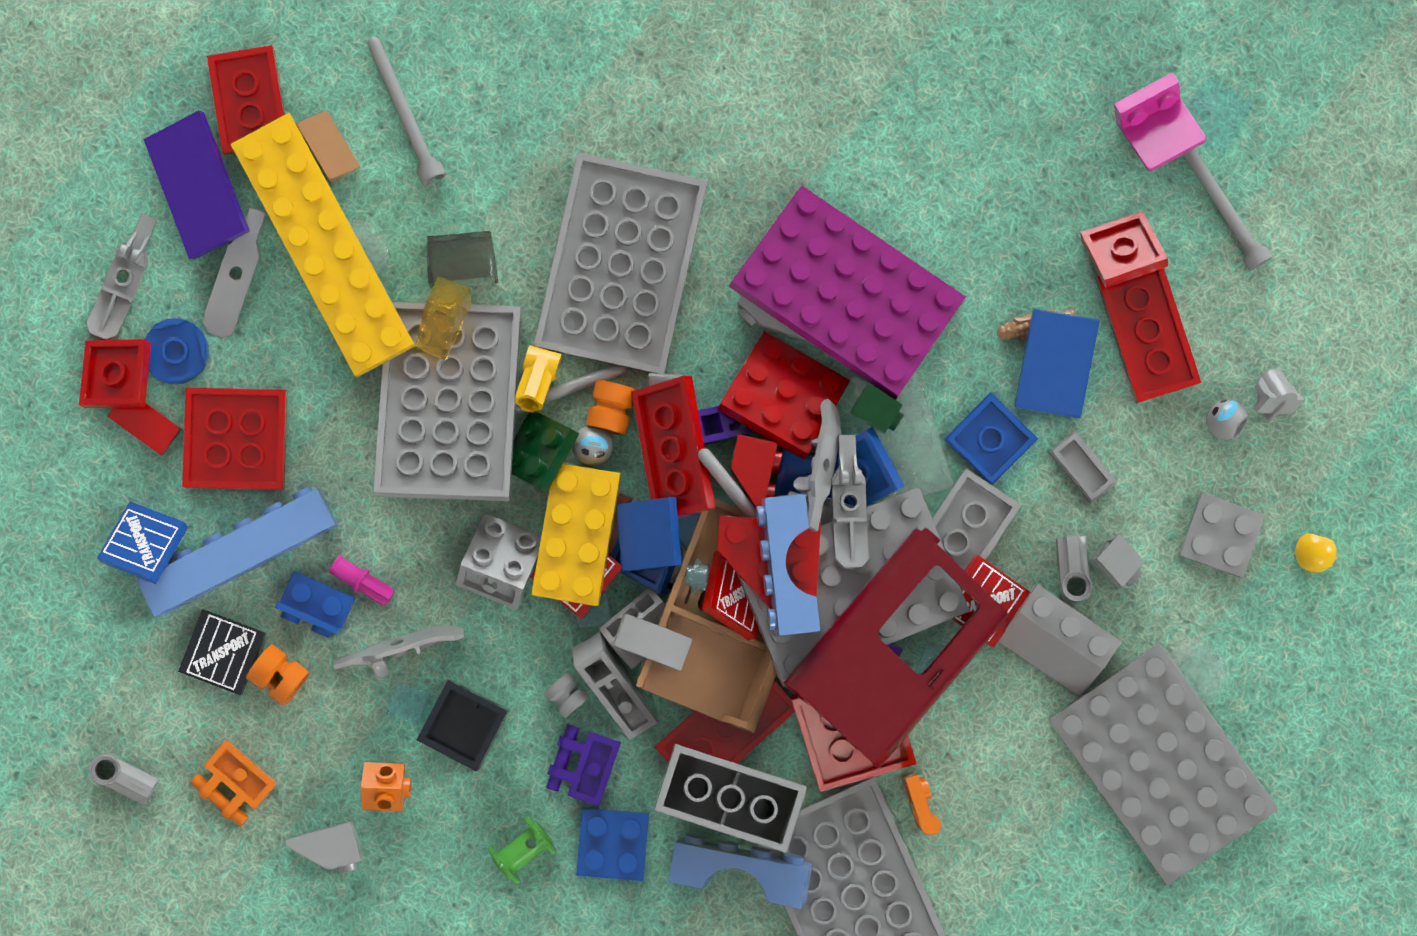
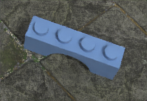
[756,494,820,636]
[668,834,812,909]

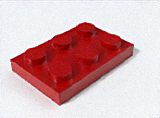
[207,45,285,155]

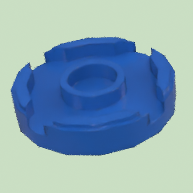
[145,318,209,384]

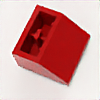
[730,434,782,507]

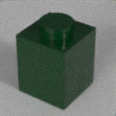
[849,383,904,434]

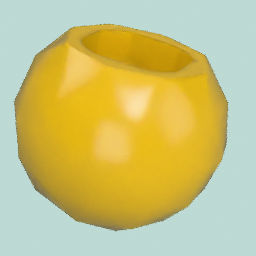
[1294,533,1337,573]

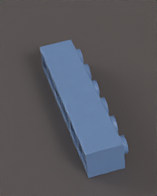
[137,487,339,617]

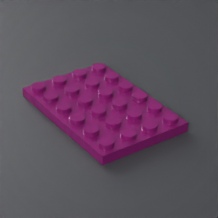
[729,185,966,400]

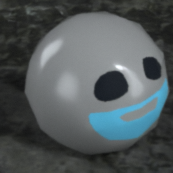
[1206,399,1249,441]
[572,427,614,467]

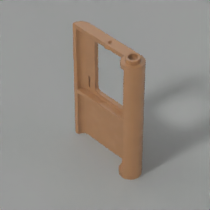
[635,498,777,734]

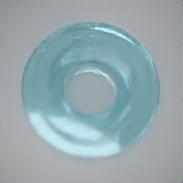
[685,559,710,594]

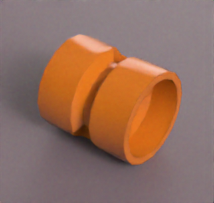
[585,380,637,436]
[246,644,310,707]

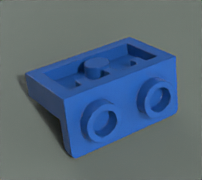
[275,571,356,638]

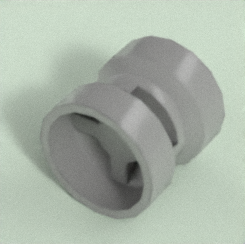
[543,672,590,719]

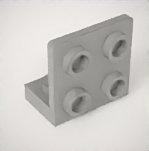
[456,514,541,610]

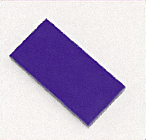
[143,110,250,260]

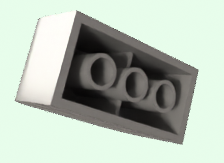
[653,744,807,853]

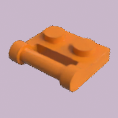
[901,772,941,835]

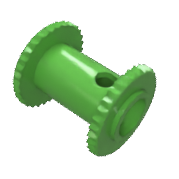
[488,816,557,884]

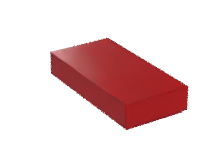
[107,402,182,456]

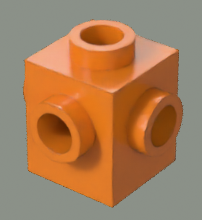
[360,762,412,812]

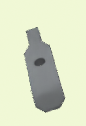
[202,207,266,338]
[86,213,157,340]
[794,399,841,532]
[831,435,869,569]
[333,625,464,677]

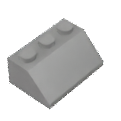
[998,584,1121,697]

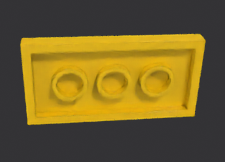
[531,464,622,607]

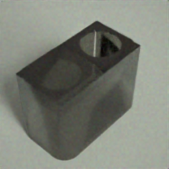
[427,231,498,289]

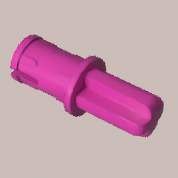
[329,555,394,606]

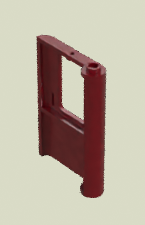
[783,528,1009,769]

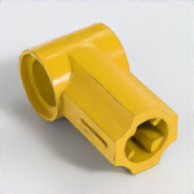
[515,345,562,413]

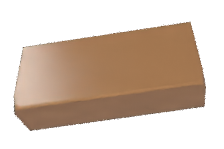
[296,110,360,184]

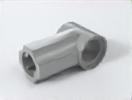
[1056,536,1092,604]
[89,754,159,805]

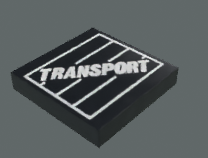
[178,609,266,696]

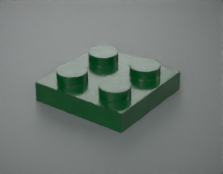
[511,411,579,493]

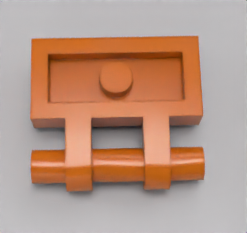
[190,740,278,827]

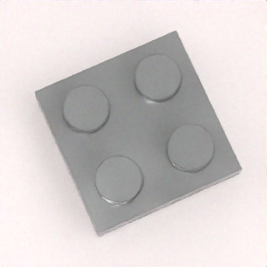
[1179,492,1265,578]

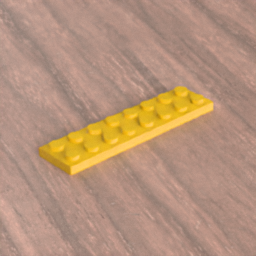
[231,113,415,378]

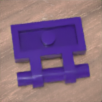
[546,724,621,806]

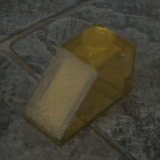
[415,276,472,360]

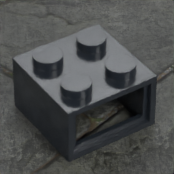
[416,679,510,771]

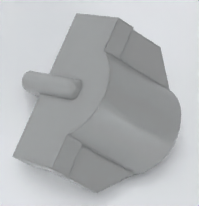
[1253,369,1305,422]

